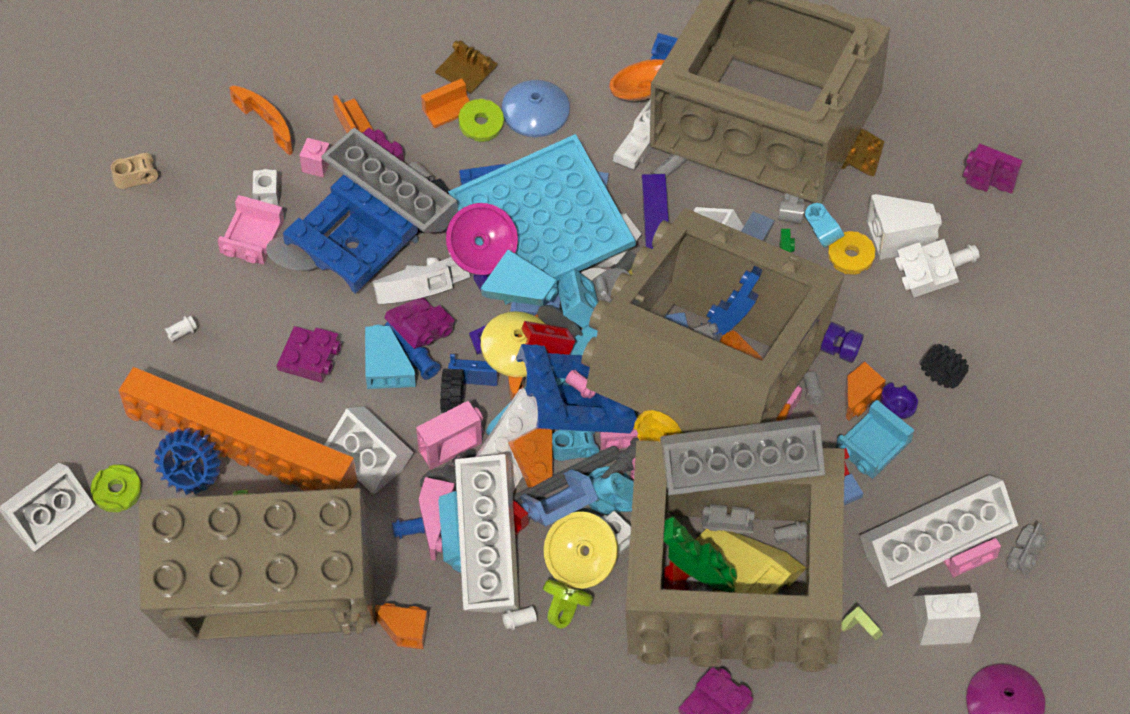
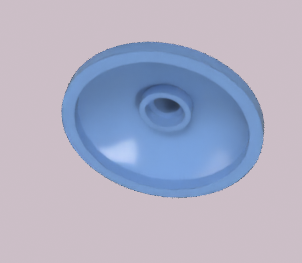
[502,80,570,137]

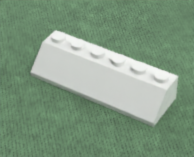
[455,454,520,613]
[860,475,1018,587]

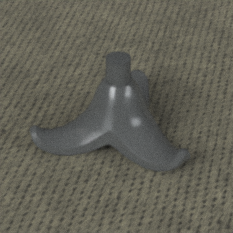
[420,449,476,489]

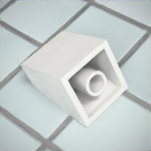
[866,194,942,260]
[913,593,981,645]

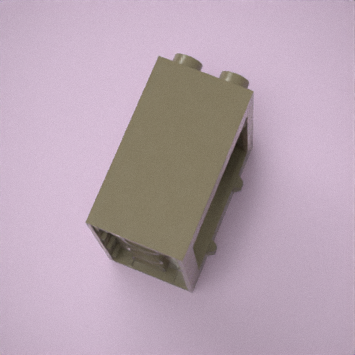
[581,208,844,433]

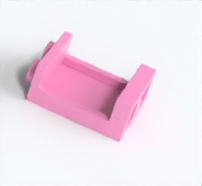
[218,195,284,265]

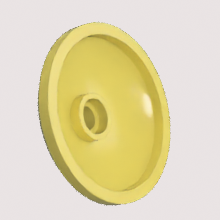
[481,311,545,377]
[544,512,618,589]

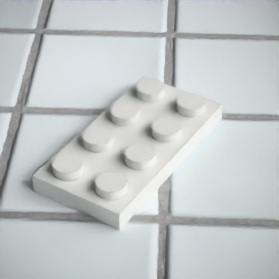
[475,388,553,493]

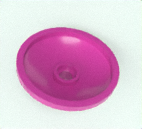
[446,203,518,275]

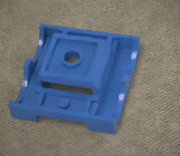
[283,174,418,294]
[516,344,637,434]

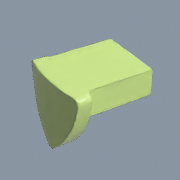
[841,606,883,640]

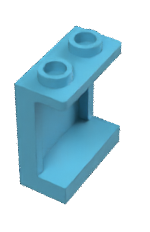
[836,400,914,479]

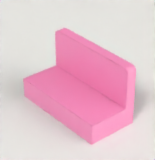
[943,538,1001,578]

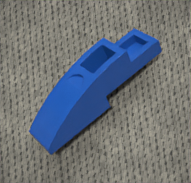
[700,265,763,336]

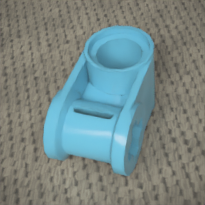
[805,203,845,248]
[552,430,599,461]
[592,473,634,512]

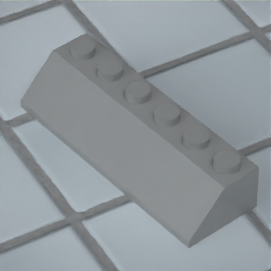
[321,128,458,233]
[660,417,825,495]

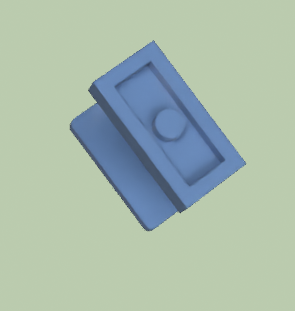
[520,469,598,527]

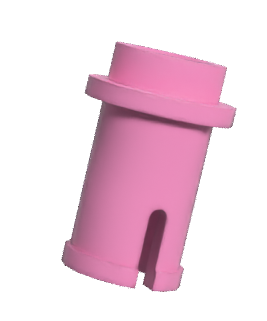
[565,370,596,399]

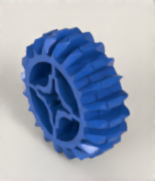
[154,427,222,495]

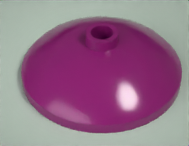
[966,664,1045,714]

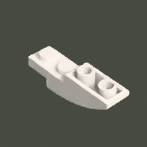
[613,99,652,170]
[372,257,470,304]

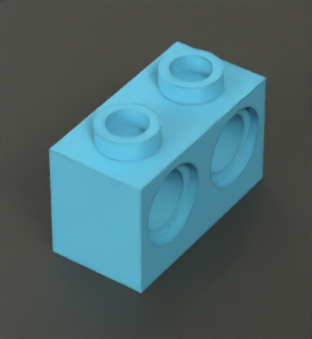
[557,269,598,328]

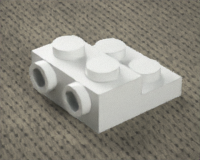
[895,239,959,298]

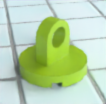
[543,580,593,629]

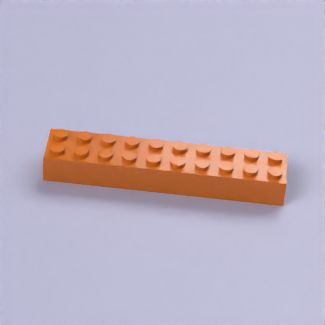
[119,367,357,491]

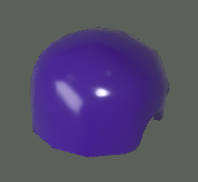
[880,382,919,419]

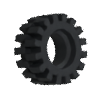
[921,344,969,389]
[440,368,464,413]

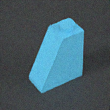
[481,250,558,306]
[365,325,416,389]
[438,491,461,572]

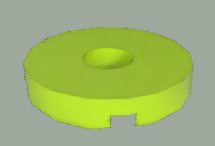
[458,99,504,142]
[90,465,142,512]

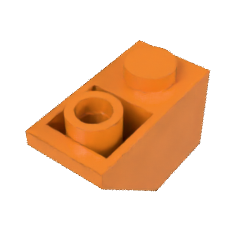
[845,362,886,421]
[375,603,428,649]

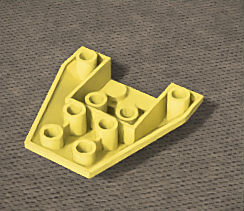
[696,529,806,595]

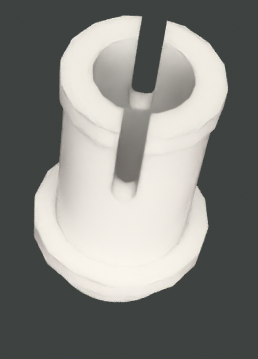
[950,245,980,268]
[165,316,197,342]
[502,606,537,630]

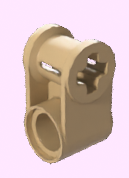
[111,153,158,189]

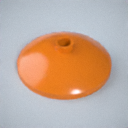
[609,59,665,101]

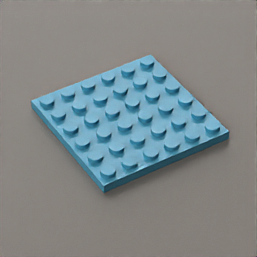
[448,134,636,305]

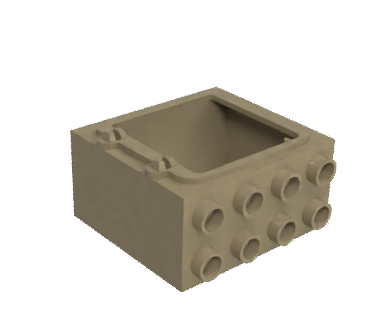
[650,0,890,204]
[625,441,845,672]
[139,488,375,641]

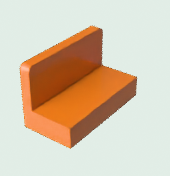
[421,79,470,128]
[333,95,373,133]

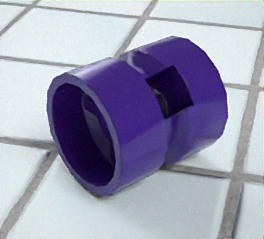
[820,322,864,363]

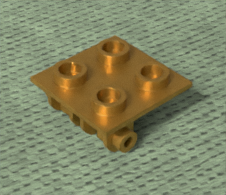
[435,40,498,94]
[841,128,885,177]

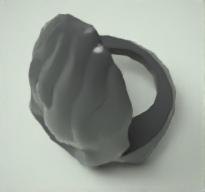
[537,305,583,338]

